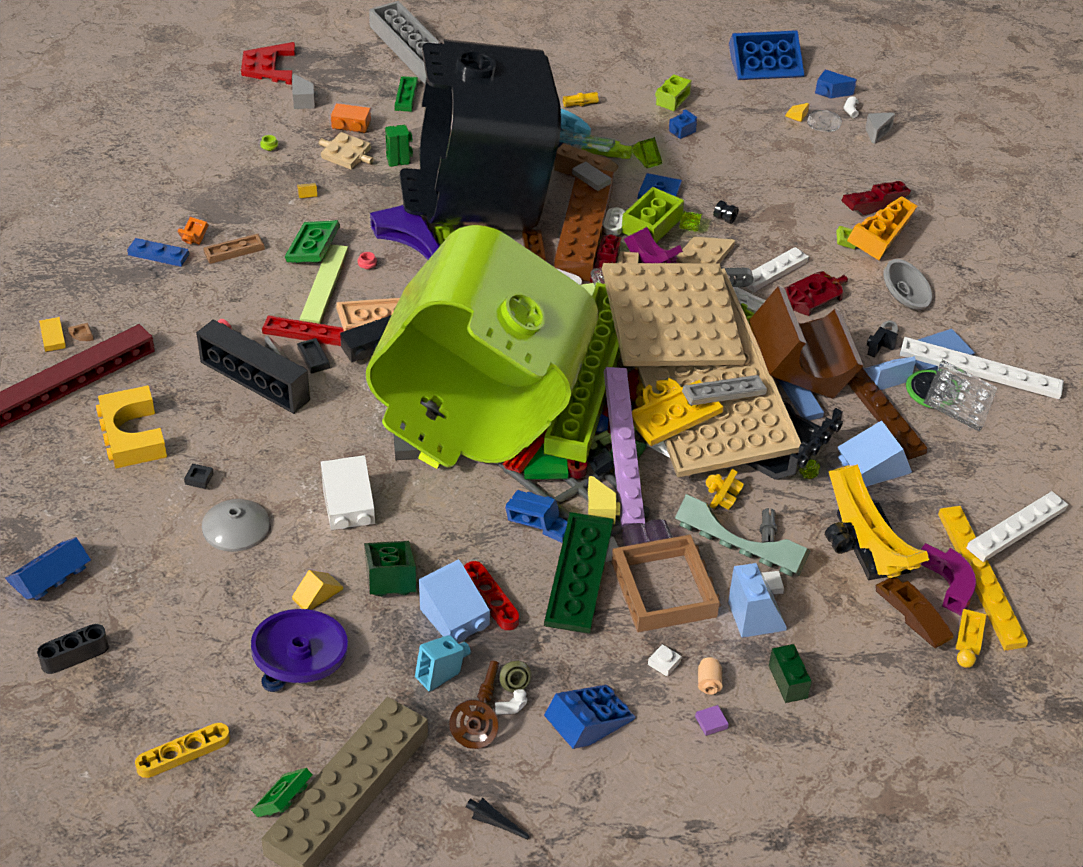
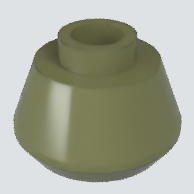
[499,661,532,693]

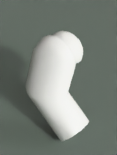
[844,97,859,118]
[495,689,528,715]

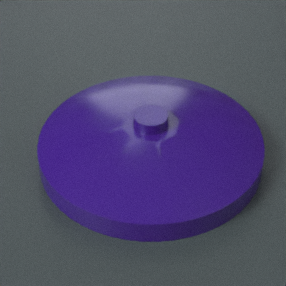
[251,609,348,683]

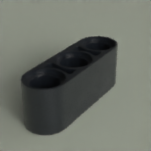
[37,624,109,674]

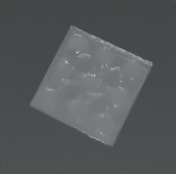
[923,359,997,432]

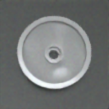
[883,259,932,310]
[202,499,270,552]

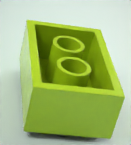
[621,187,684,243]

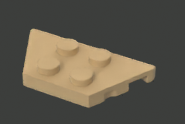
[676,237,735,263]

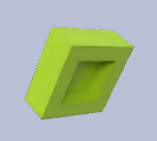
[836,226,856,249]

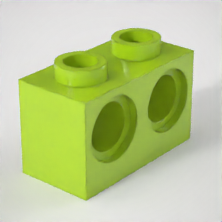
[655,74,692,111]

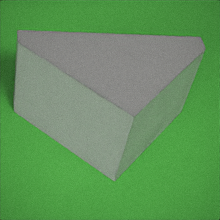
[866,112,895,144]

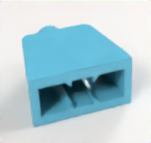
[415,635,471,692]

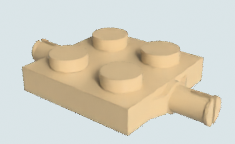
[319,132,374,170]

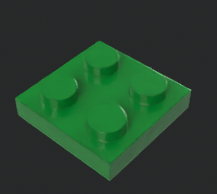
[251,767,313,817]

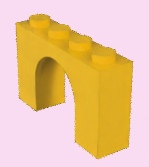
[95,385,167,469]

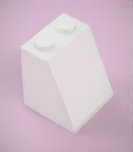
[321,455,375,530]

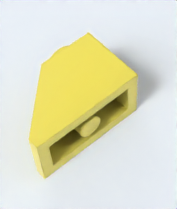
[588,476,620,524]

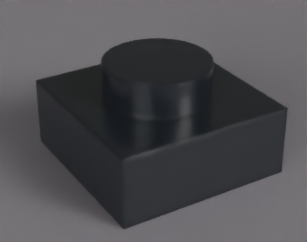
[184,463,214,489]

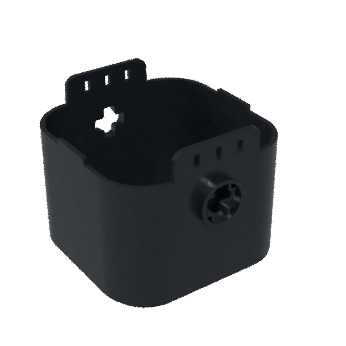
[399,39,561,232]

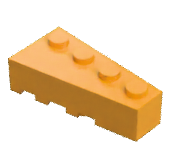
[847,196,917,260]

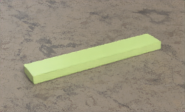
[300,244,348,324]

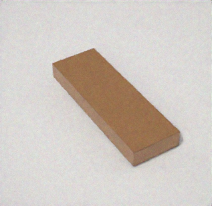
[203,234,265,264]

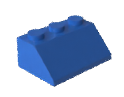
[5,537,91,600]

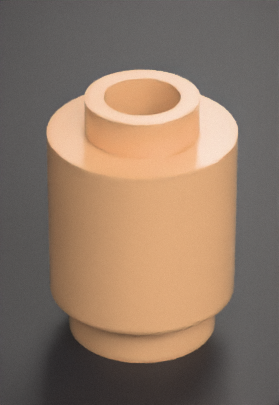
[698,657,722,695]

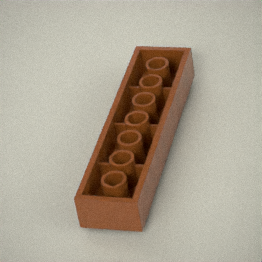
[554,170,614,282]

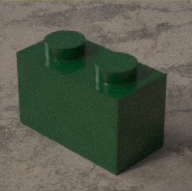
[769,644,812,703]

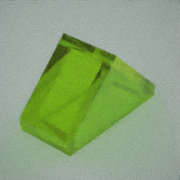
[631,137,662,169]

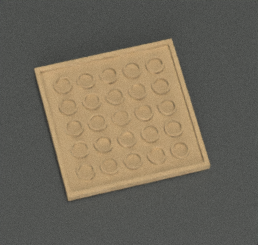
[602,263,746,366]

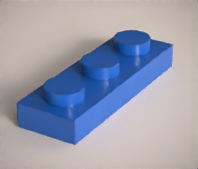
[127,238,189,267]

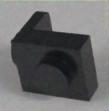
[866,327,898,358]

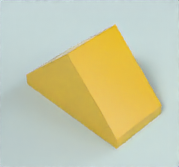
[292,570,343,610]

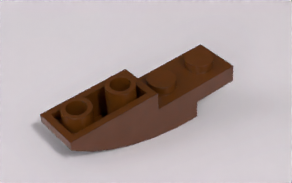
[875,577,954,649]

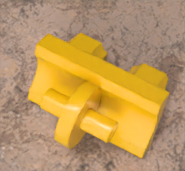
[706,469,744,510]

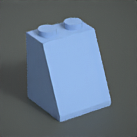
[837,421,912,486]
[419,559,490,642]
[728,563,787,638]

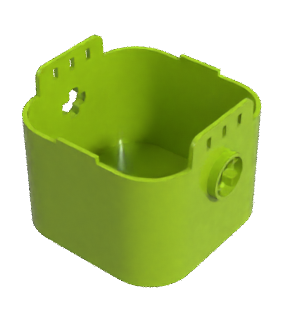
[366,225,598,467]

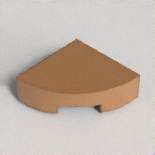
[68,323,94,341]

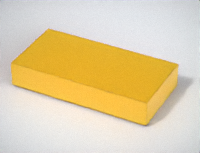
[39,317,66,352]

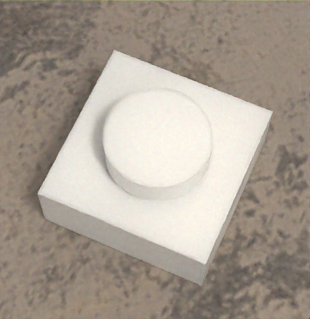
[648,644,682,677]

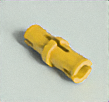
[563,92,599,107]

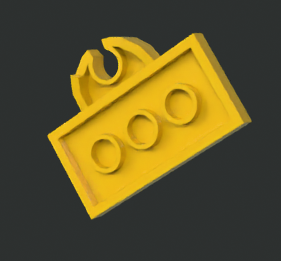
[632,378,723,446]

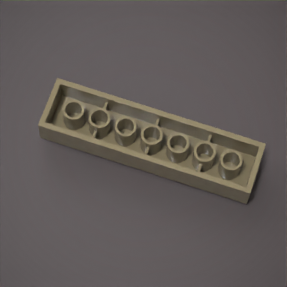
[261,696,428,867]

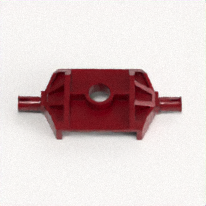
[784,271,848,316]

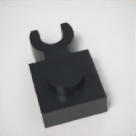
[588,440,614,477]

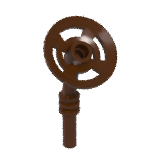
[449,660,499,749]

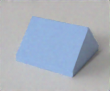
[863,356,916,390]

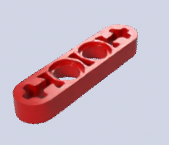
[464,561,519,631]

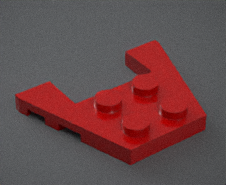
[241,42,295,85]

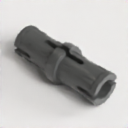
[760,508,777,543]

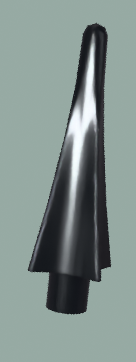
[466,797,530,839]

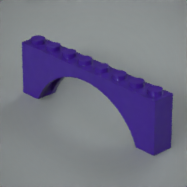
[370,205,440,260]

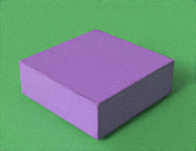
[695,705,728,736]

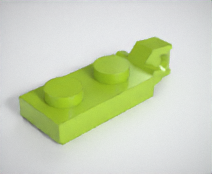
[581,136,632,159]

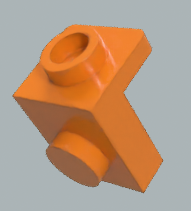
[177,217,209,245]

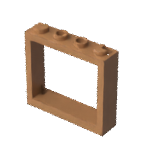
[611,534,721,632]

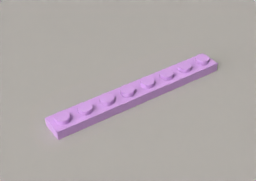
[604,367,645,527]

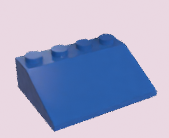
[729,30,804,80]

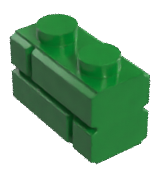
[385,124,413,167]

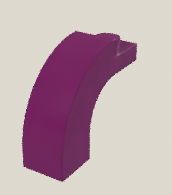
[624,227,683,263]
[921,543,976,616]

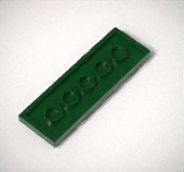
[544,512,614,634]

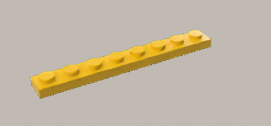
[938,506,1028,651]

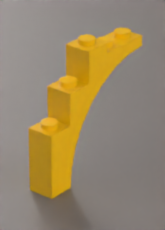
[829,464,929,578]

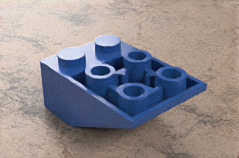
[544,684,636,749]

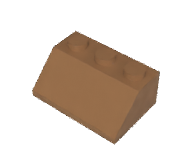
[554,143,619,177]

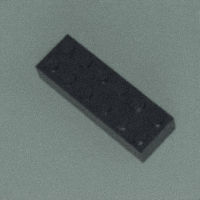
[196,319,310,414]

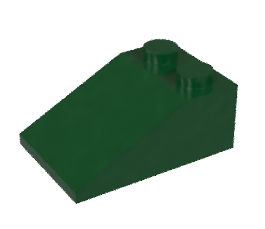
[364,541,416,596]

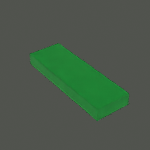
[394,76,418,112]

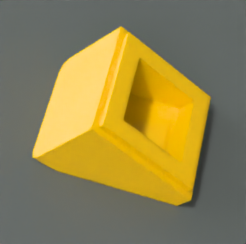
[785,103,809,122]
[297,183,317,198]

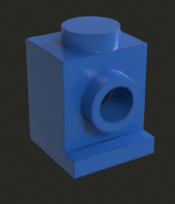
[669,109,697,139]

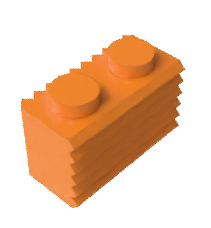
[331,103,371,133]

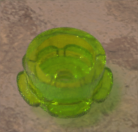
[799,459,820,479]

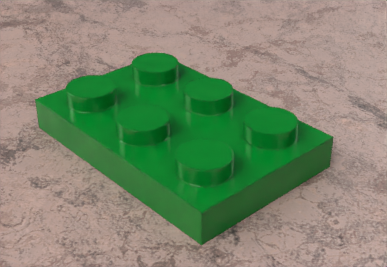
[284,220,340,263]

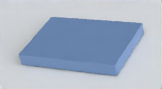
[915,329,975,371]

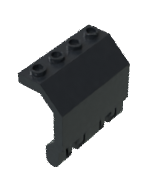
[746,400,843,480]

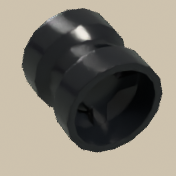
[713,200,739,224]
[824,522,855,554]

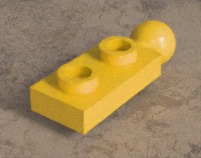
[955,609,986,668]

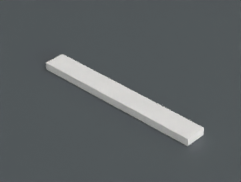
[900,337,1064,399]

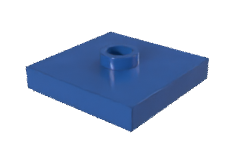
[637,173,682,199]

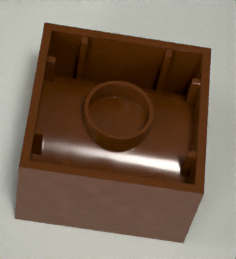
[749,286,864,399]

